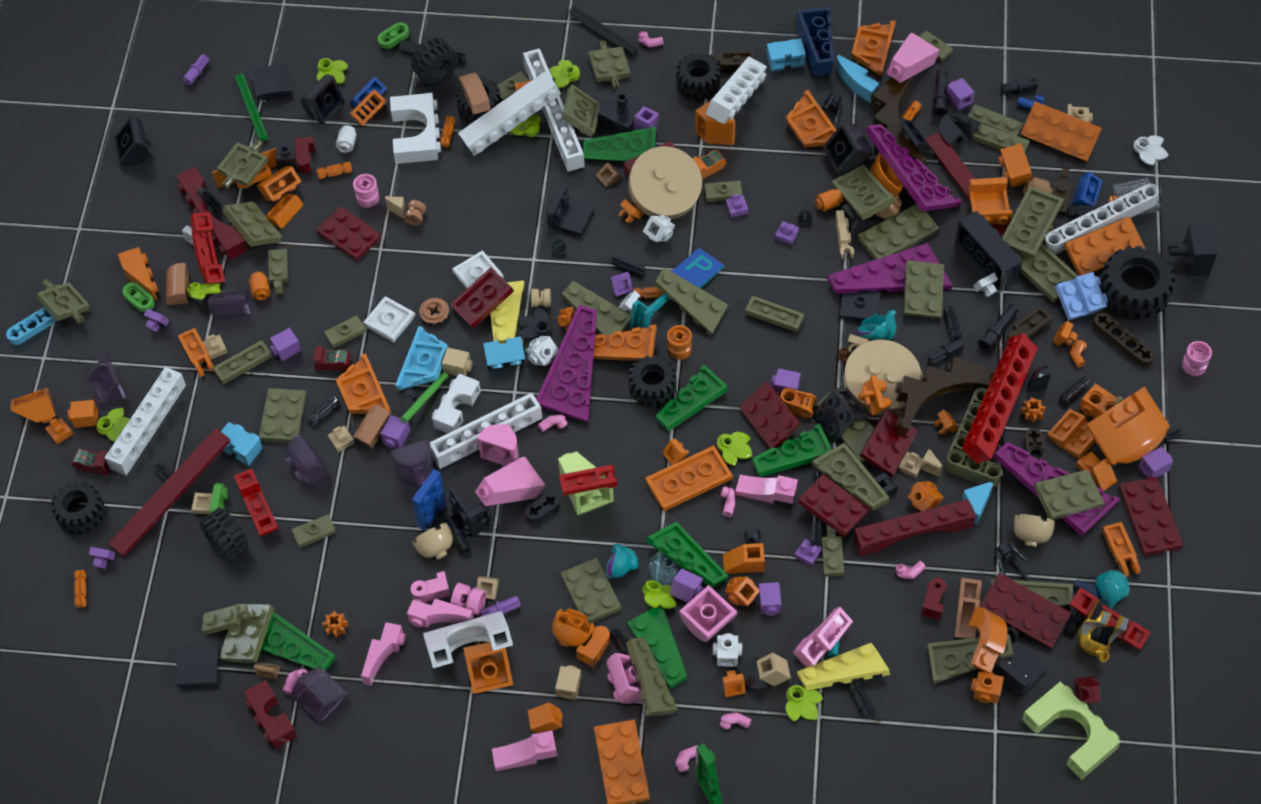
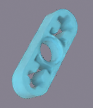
[6,307,56,345]

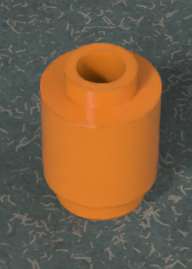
[815,189,844,212]
[249,272,270,300]

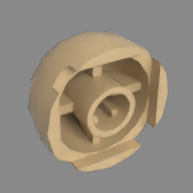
[1014,514,1055,547]
[412,523,453,560]

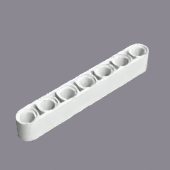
[1045,184,1159,254]

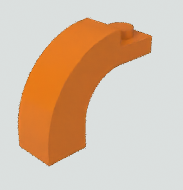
[968,607,1007,673]

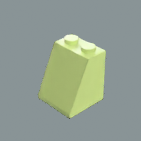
[558,451,614,515]

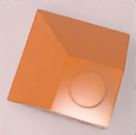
[10,388,56,423]

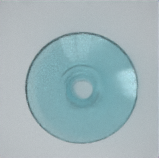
[649,551,687,586]

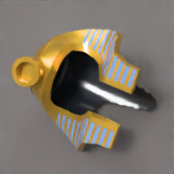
[1078,599,1129,662]

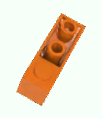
[118,247,158,300]

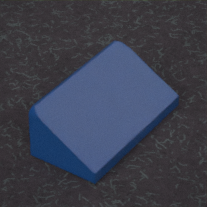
[350,77,387,112]
[1073,171,1102,207]

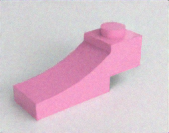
[735,475,798,504]
[407,599,474,628]
[793,607,853,667]
[361,622,405,686]
[492,731,557,771]

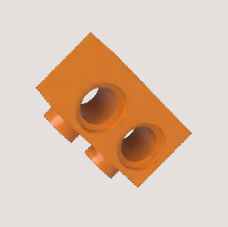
[1079,384,1117,419]

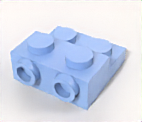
[1055,272,1108,321]

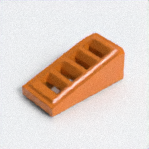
[350,89,387,126]

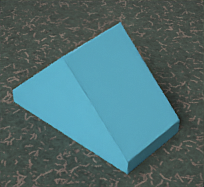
[962,482,993,524]

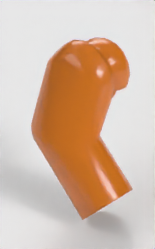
[1070,340,1087,367]

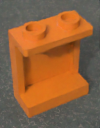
[968,177,1013,225]

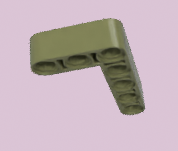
[945,388,1002,488]

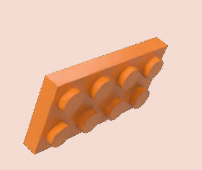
[1020,101,1102,162]
[1064,216,1145,276]
[645,445,733,512]
[594,720,650,804]

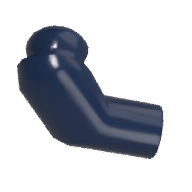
[1074,580,1100,600]

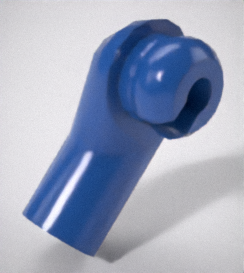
[1017,95,1044,110]

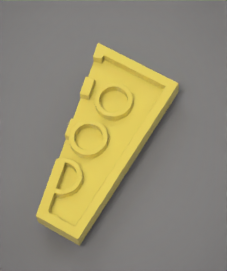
[491,281,525,344]
[797,643,890,691]

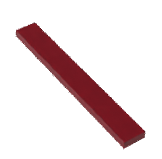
[925,132,1009,238]
[109,428,231,557]

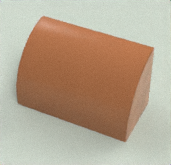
[166,263,189,305]
[353,404,391,449]

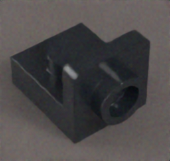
[276,145,297,172]

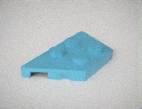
[395,326,449,390]

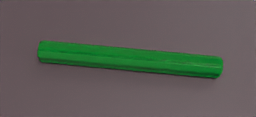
[235,73,268,142]

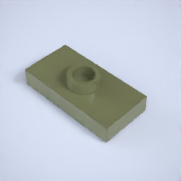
[919,31,953,62]
[497,71,528,101]
[704,181,743,202]
[324,315,366,349]
[292,514,336,548]

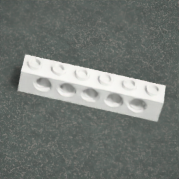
[706,57,767,124]
[105,367,186,476]
[429,393,542,469]

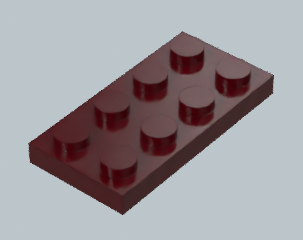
[1118,477,1183,556]
[980,573,1071,649]

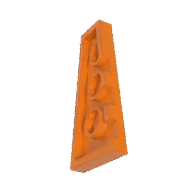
[594,324,657,361]

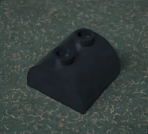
[301,74,345,124]
[114,115,151,166]

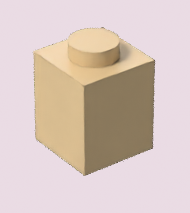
[442,348,473,376]
[756,653,791,686]
[555,665,582,700]

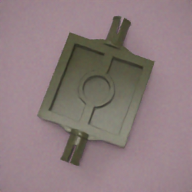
[588,40,631,90]
[217,139,268,189]
[36,279,90,324]

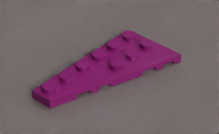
[865,124,963,212]
[827,243,953,294]
[536,304,597,423]
[993,442,1120,536]

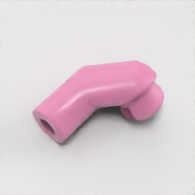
[538,415,567,432]

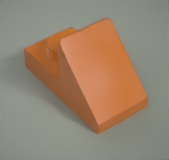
[1076,451,1117,491]

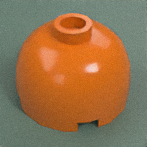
[552,609,594,647]

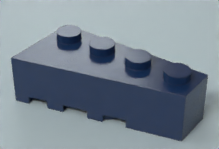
[794,7,834,77]

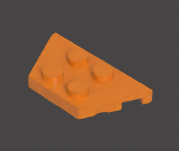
[851,21,896,76]
[786,90,836,147]
[336,353,391,414]

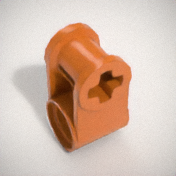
[780,388,818,418]

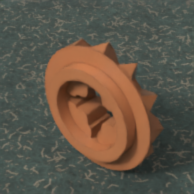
[419,298,449,325]

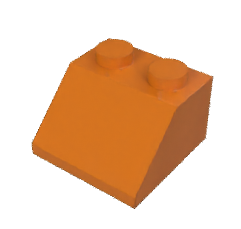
[463,642,513,694]

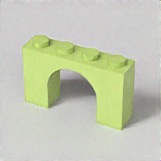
[1022,682,1121,780]

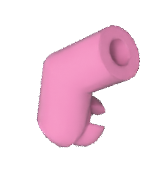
[638,32,664,48]
[721,487,735,517]
[896,561,926,579]
[282,669,309,695]
[720,712,752,729]
[675,745,698,772]

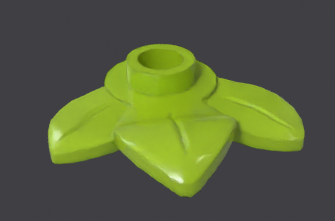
[317,58,348,84]
[549,60,580,88]
[509,113,541,137]
[186,282,220,300]
[96,408,130,442]
[716,432,752,466]
[642,580,676,609]
[785,685,823,722]

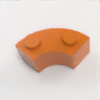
[869,153,904,196]

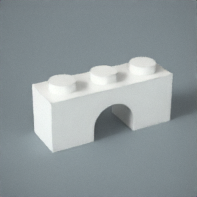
[432,374,481,433]

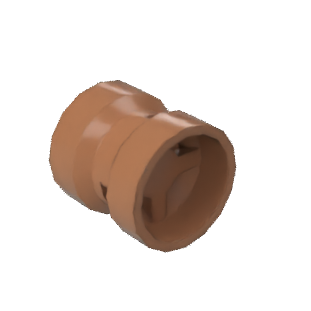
[404,200,426,226]

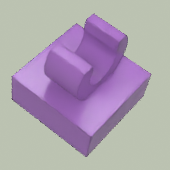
[726,194,748,218]
[775,221,799,245]
[610,272,633,296]
[144,309,170,332]
[795,539,822,567]
[89,547,116,569]

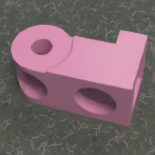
[411,571,450,603]

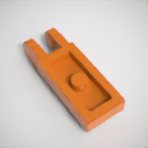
[178,328,214,377]
[1102,522,1141,577]

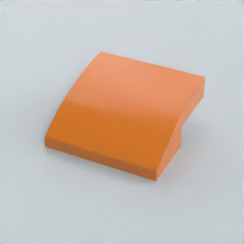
[1047,409,1096,459]

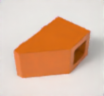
[723,543,765,574]

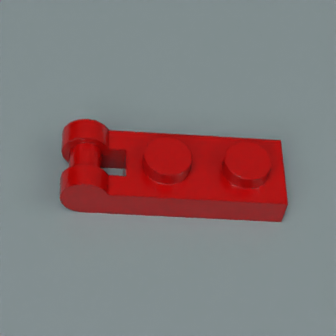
[559,465,618,496]

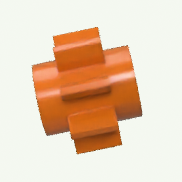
[557,307,576,331]
[1020,397,1046,423]
[322,611,348,638]

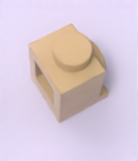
[1066,104,1093,123]

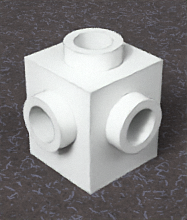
[643,215,675,242]
[525,336,559,366]
[713,633,742,667]

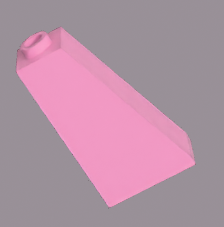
[887,33,940,83]
[475,457,545,506]

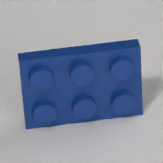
[412,469,446,531]

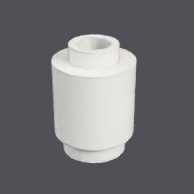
[336,125,356,153]

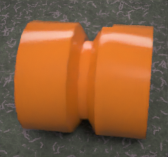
[667,325,692,360]

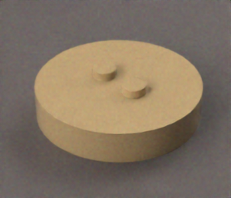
[628,146,702,220]
[843,340,921,415]

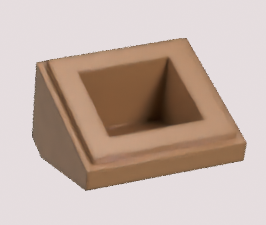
[595,162,623,187]
[254,662,280,680]

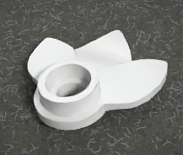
[1133,136,1168,165]

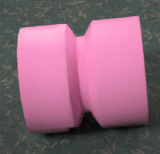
[353,174,379,208]
[1182,341,1212,376]
[450,583,486,616]

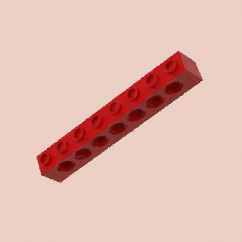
[962,333,1038,464]

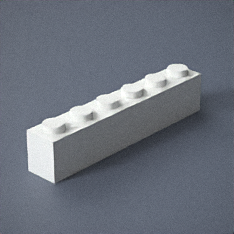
[458,71,561,156]

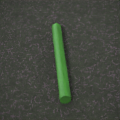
[400,372,448,423]

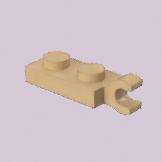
[835,210,854,259]

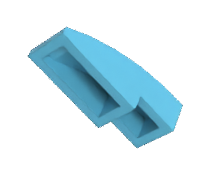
[836,55,879,103]

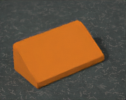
[266,194,303,229]

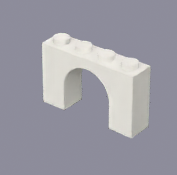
[390,93,441,164]
[423,611,513,668]

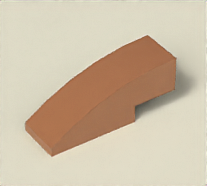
[459,72,490,114]
[954,578,982,639]

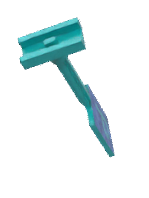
[630,248,725,329]

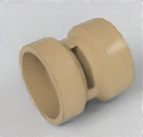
[531,289,551,307]

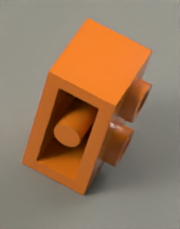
[998,143,1032,188]
[256,166,301,202]

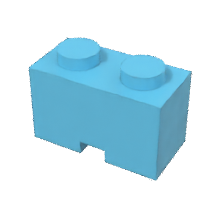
[766,38,806,71]
[483,337,525,369]
[221,422,263,466]

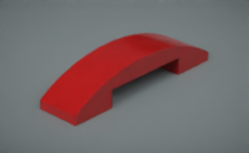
[191,212,225,284]
[234,469,279,536]
[1069,587,1151,650]

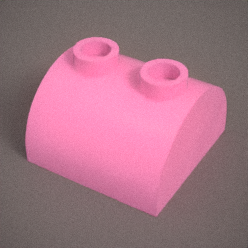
[477,424,519,466]
[679,585,737,642]
[606,653,642,704]

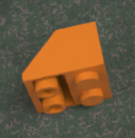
[695,101,736,145]

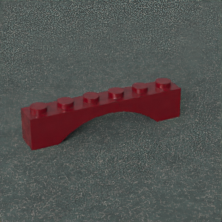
[176,167,249,260]
[853,499,975,557]

